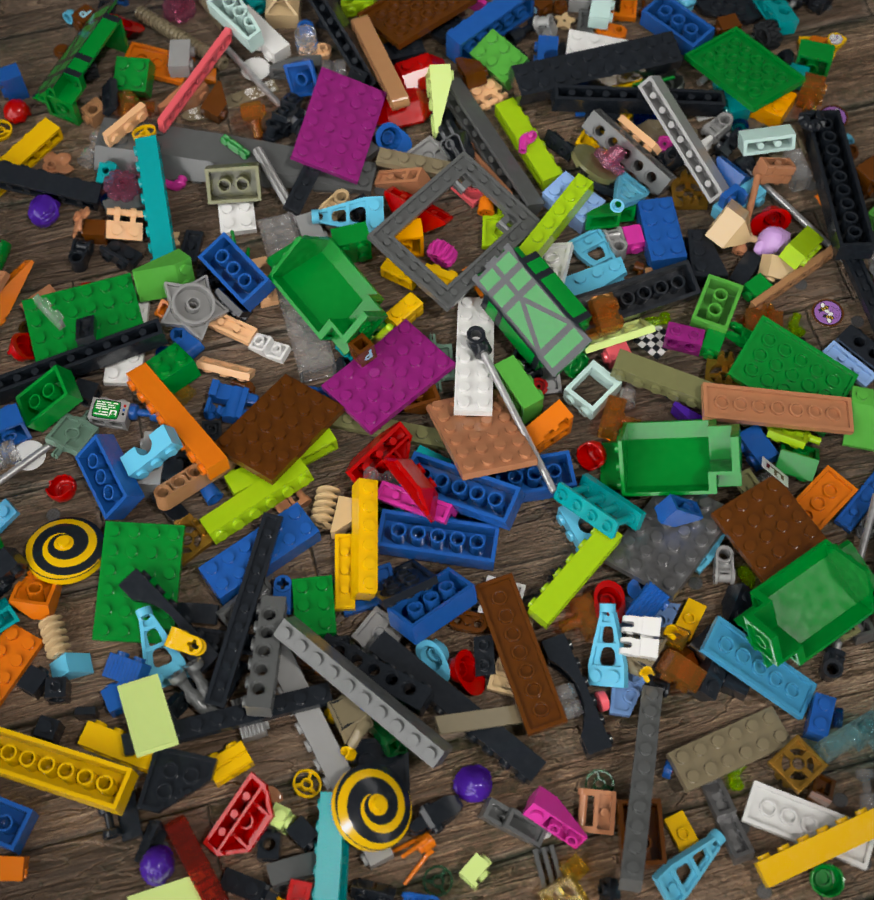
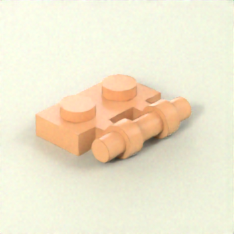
[469,76,509,111]
[105,206,143,242]

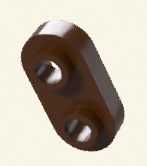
[448,610,488,635]

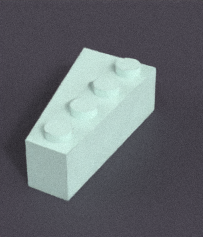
[206,0,265,53]

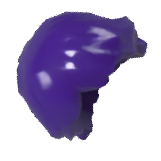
[28,194,61,228]
[452,764,493,803]
[139,844,175,887]

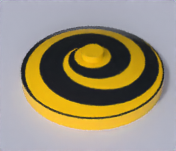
[25,517,104,585]
[331,763,412,852]

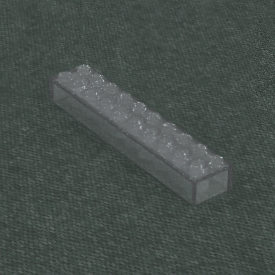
[257,212,337,383]

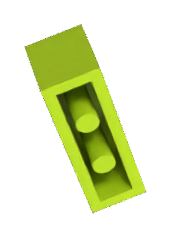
[778,226,824,270]

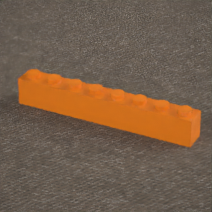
[126,362,230,481]

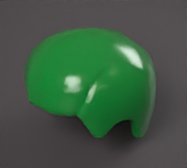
[563,352,589,379]
[809,863,845,898]

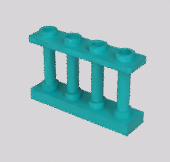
[553,473,646,539]

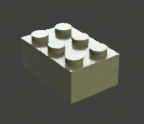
[204,162,263,205]

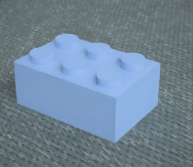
[542,171,606,235]

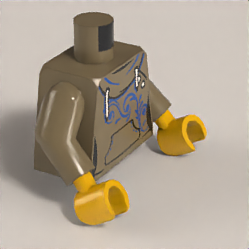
[621,624,679,683]
[324,694,374,761]

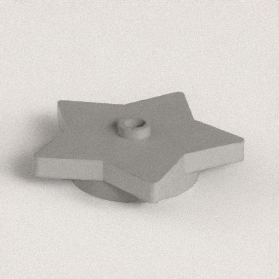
[161,275,229,342]

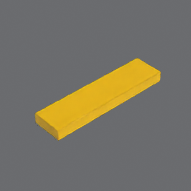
[335,533,355,611]

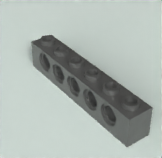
[581,108,677,196]
[242,595,288,717]

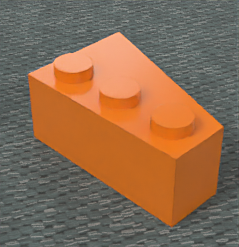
[526,399,574,454]

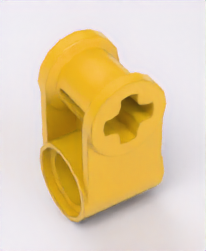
[164,626,207,656]

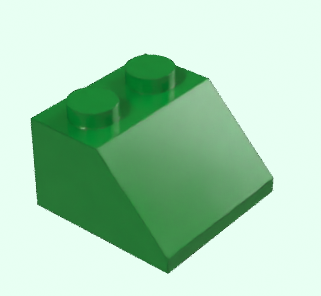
[775,442,820,482]

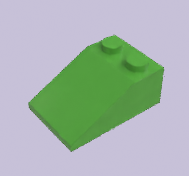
[132,249,195,302]
[842,386,874,452]

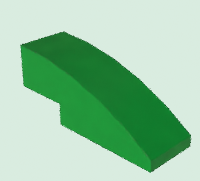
[584,201,636,230]

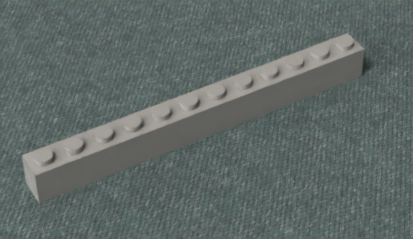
[261,644,394,870]

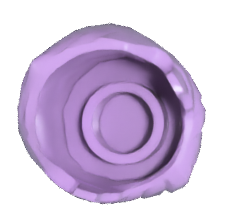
[753,226,791,256]

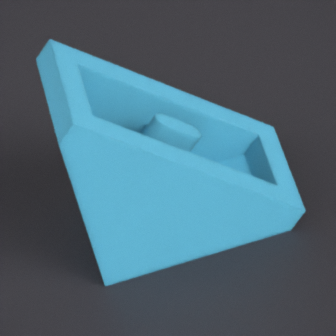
[50,652,94,680]

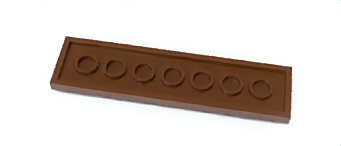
[475,573,568,737]

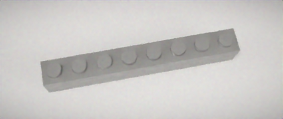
[638,75,730,204]

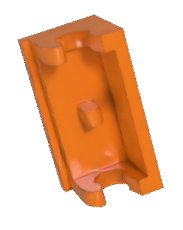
[0,855,30,881]

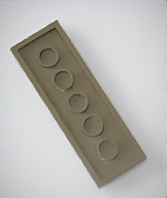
[665,706,792,794]

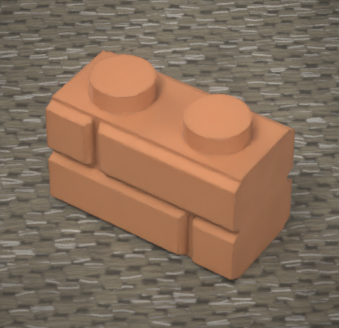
[752,157,797,185]

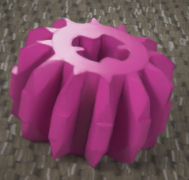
[427,239,458,268]

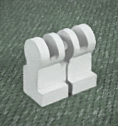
[619,615,662,661]

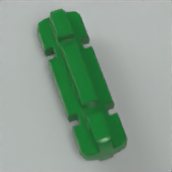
[220,134,251,160]

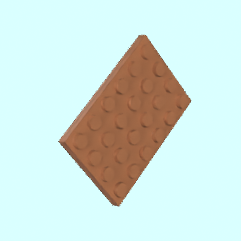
[426,389,538,480]

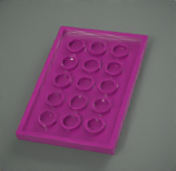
[290,67,387,185]
[321,319,456,435]

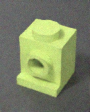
[268,802,297,836]
[459,853,492,891]

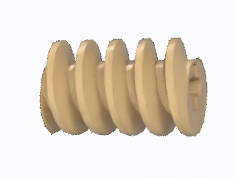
[310,485,341,530]
[38,615,73,660]

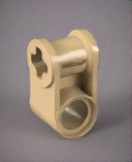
[319,189,350,221]

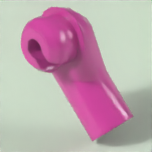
[518,130,538,154]
[165,175,187,191]

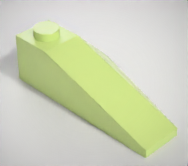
[425,64,454,138]

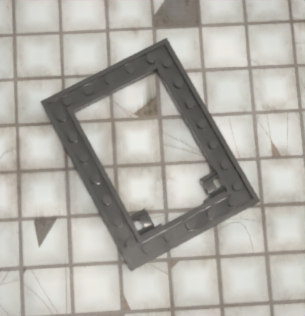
[367,151,541,312]

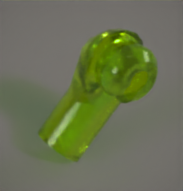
[645,312,671,326]
[788,313,806,337]
[737,566,756,590]
[727,766,747,791]

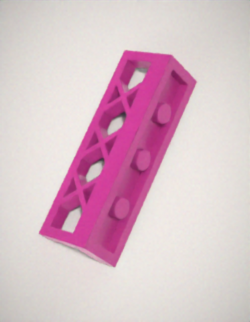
[378,480,458,525]

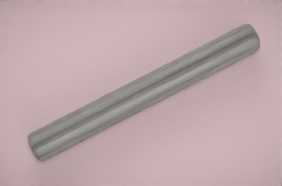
[253,146,301,224]

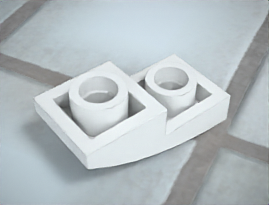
[248,333,292,364]

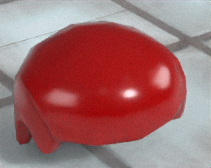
[3,99,32,124]
[576,440,607,471]
[45,474,77,503]

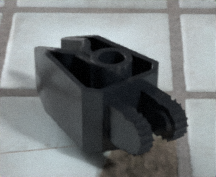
[438,119,475,161]
[407,795,464,838]

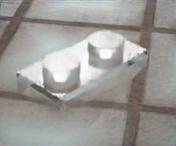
[32,294,65,331]

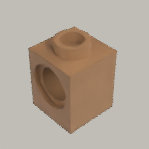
[80,97,106,128]

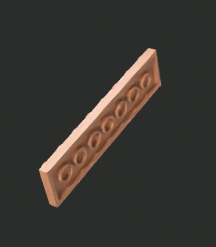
[701,382,854,435]

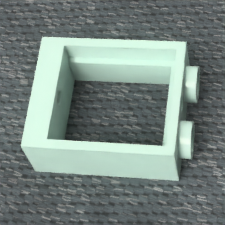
[563,360,622,420]

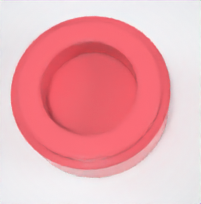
[594,690,610,713]

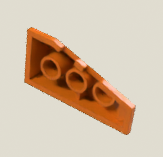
[0,260,34,326]
[8,570,63,620]

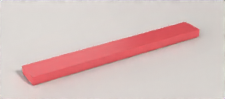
[157,27,232,133]

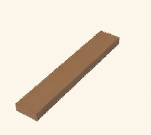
[747,245,834,315]

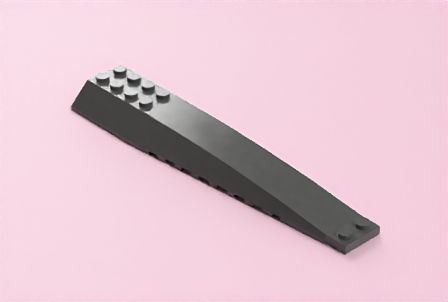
[94,114,377,195]

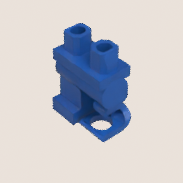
[204,379,259,424]

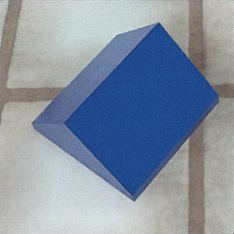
[283,57,317,97]

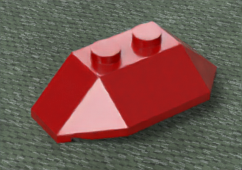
[394,53,446,92]
[376,87,433,128]
[384,186,453,233]
[345,421,412,488]
[382,457,439,523]
[203,772,275,856]

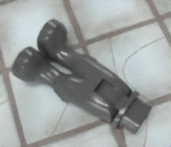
[168,657,220,715]

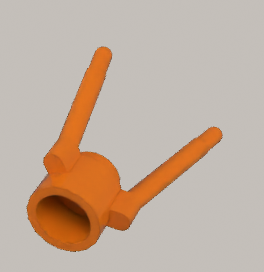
[392,832,436,886]

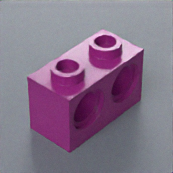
[662,321,705,356]

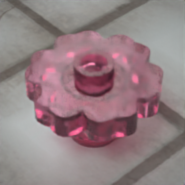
[162,0,196,24]
[594,143,627,176]
[103,169,140,202]

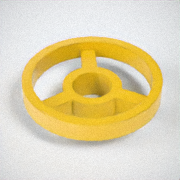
[0,120,13,141]
[132,124,157,140]
[292,769,322,799]

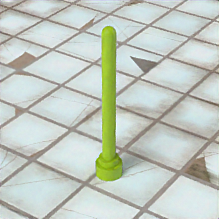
[370,323,393,345]

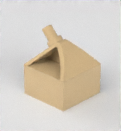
[265,0,302,29]
[705,199,758,248]

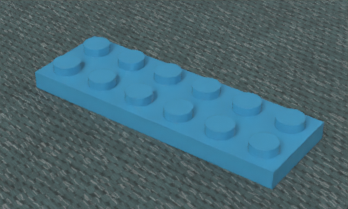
[699,616,818,720]

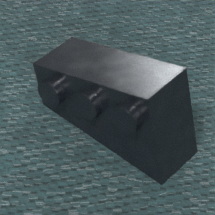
[0,547,29,598]

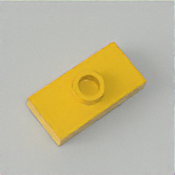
[672,598,707,642]
[663,810,702,854]

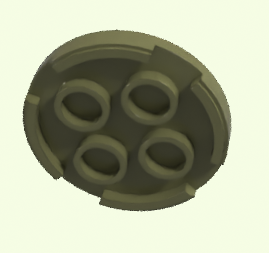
[571,144,619,185]

